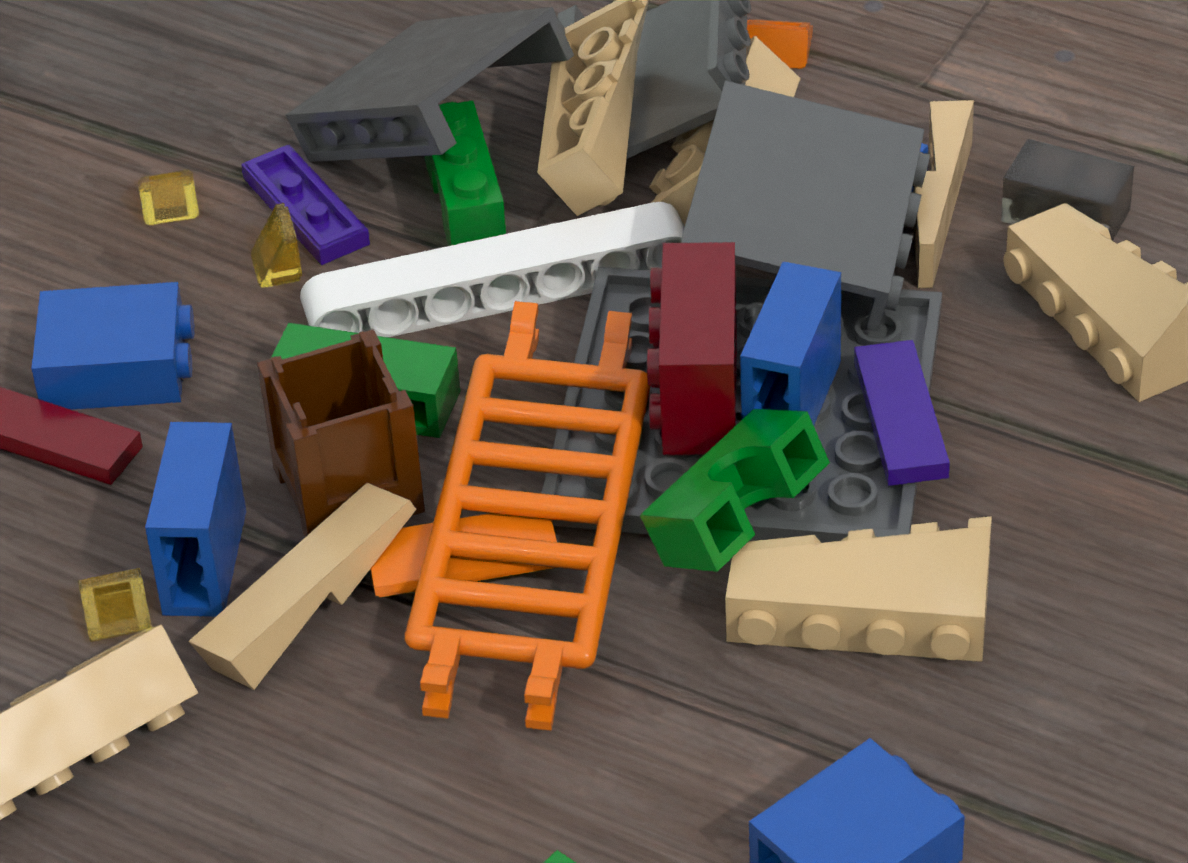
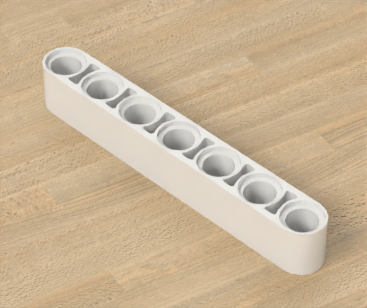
[300,202,685,337]

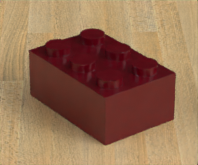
[647,242,737,455]

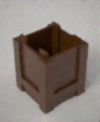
[257,329,425,537]

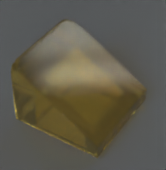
[138,169,199,225]
[251,203,302,287]
[78,568,152,642]

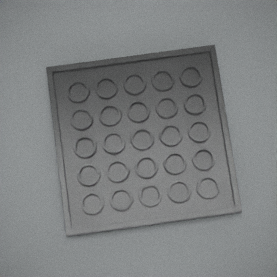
[541,267,942,543]

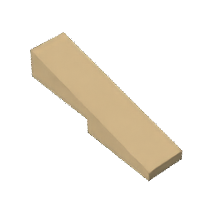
[913,100,974,288]
[188,483,416,690]

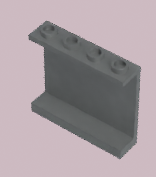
[557,0,751,159]
[286,7,575,162]
[681,80,930,332]

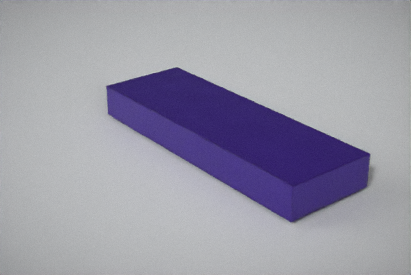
[241,145,370,265]
[854,340,950,486]

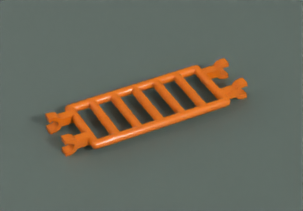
[404,301,651,731]

